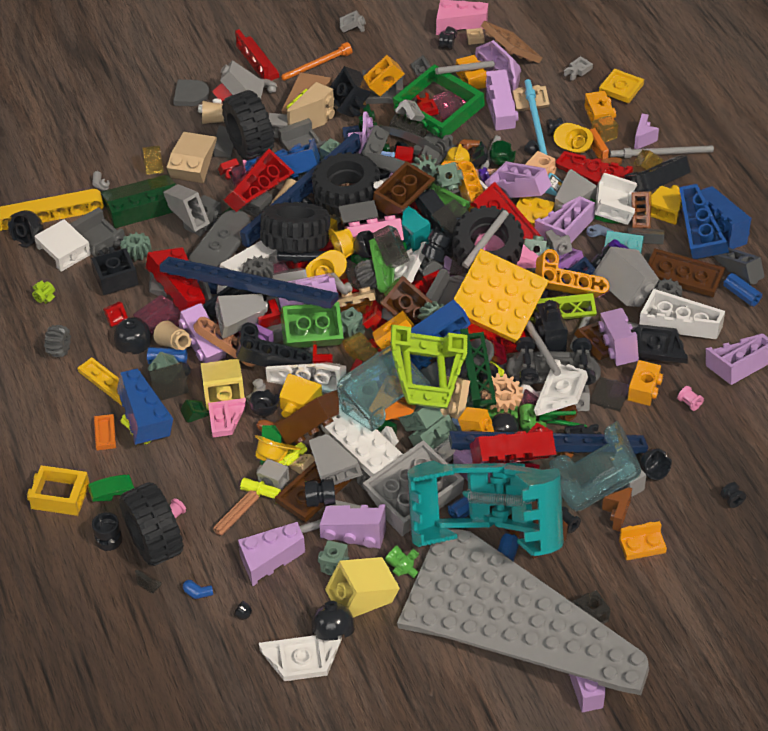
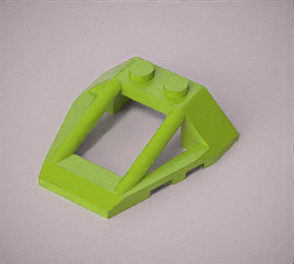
[391,325,467,409]

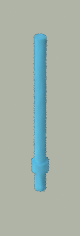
[524,79,547,155]

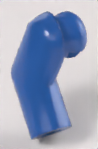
[183,580,213,599]

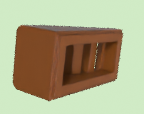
[631,191,652,228]

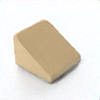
[289,454,315,474]

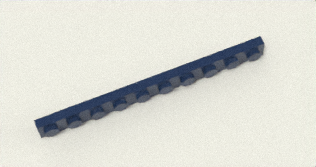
[240,133,361,247]
[160,256,339,309]
[448,431,648,454]

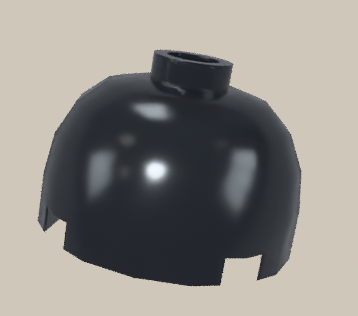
[8,210,44,247]
[114,317,152,354]
[311,601,355,641]

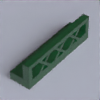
[460,328,496,408]

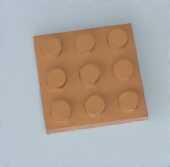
[481,21,542,63]

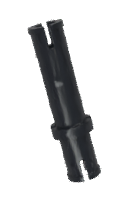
[277,250,327,263]

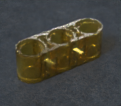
[342,332,388,378]

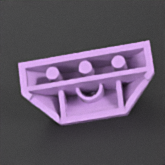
[475,40,521,94]

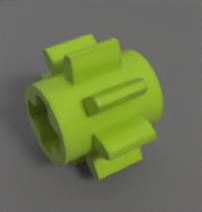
[32,280,55,304]

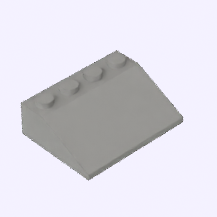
[363,440,464,536]

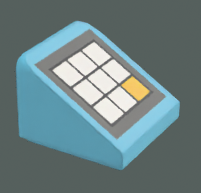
[545,173,563,196]

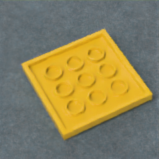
[454,249,549,343]

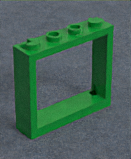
[393,64,485,139]

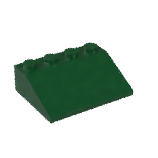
[101,174,176,228]

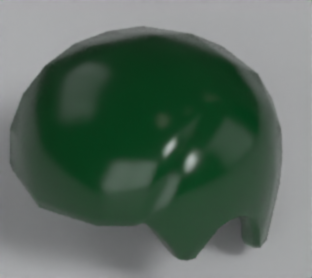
[489,141,516,167]

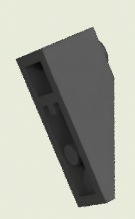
[713,247,765,285]

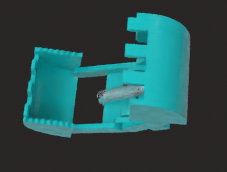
[407,460,564,556]

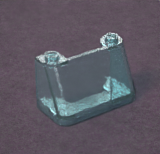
[337,345,431,432]
[549,421,641,511]

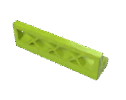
[530,293,597,323]

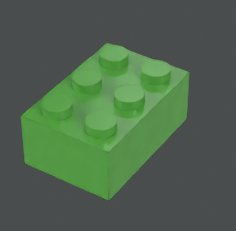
[280,302,344,348]

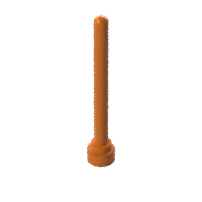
[281,42,353,81]

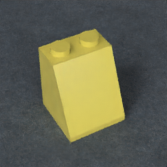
[201,359,244,411]
[325,557,400,617]

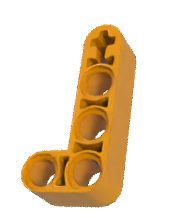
[439,161,483,213]
[535,249,609,298]

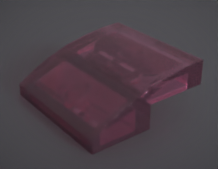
[432,91,467,121]
[133,295,181,335]

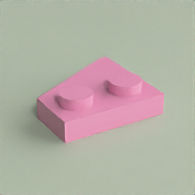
[208,398,246,437]

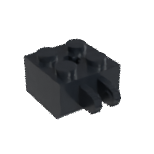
[330,66,371,117]
[91,246,139,295]
[533,300,568,352]

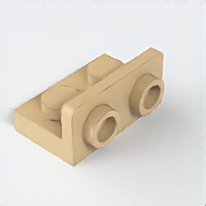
[512,85,550,112]
[440,376,470,419]

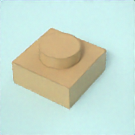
[466,28,485,45]

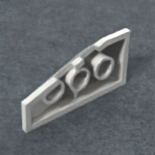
[266,362,347,395]

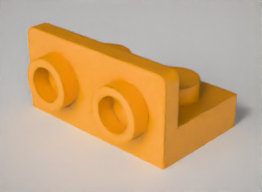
[619,521,667,560]

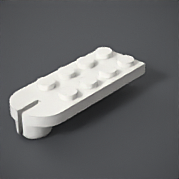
[321,405,403,477]

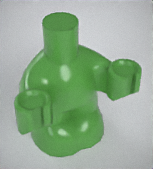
[519,404,546,433]
[384,545,419,579]

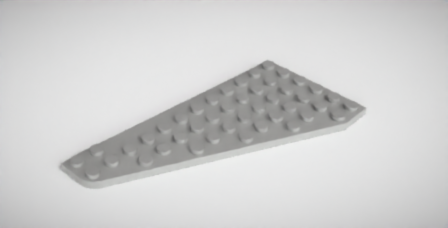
[397,528,649,695]

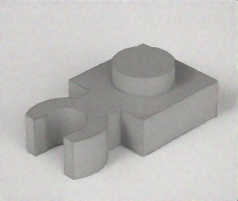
[564,56,593,81]

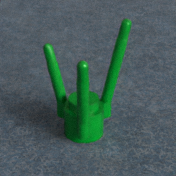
[539,410,587,428]

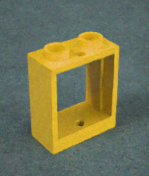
[27,465,90,516]

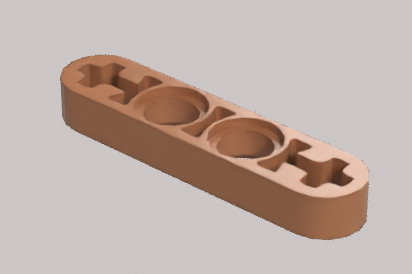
[193,317,255,367]

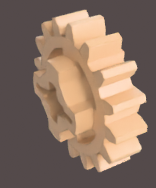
[481,373,523,413]

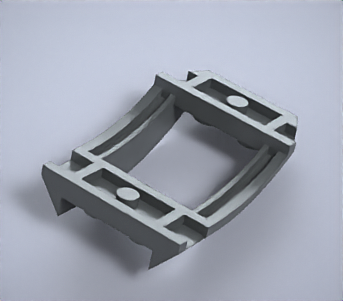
[361,125,443,173]

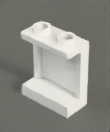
[594,173,637,225]
[34,219,91,272]

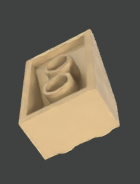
[287,82,335,129]
[167,132,217,183]

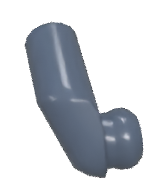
[586,224,614,237]

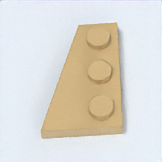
[337,286,376,307]

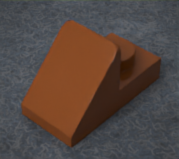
[602,487,632,531]

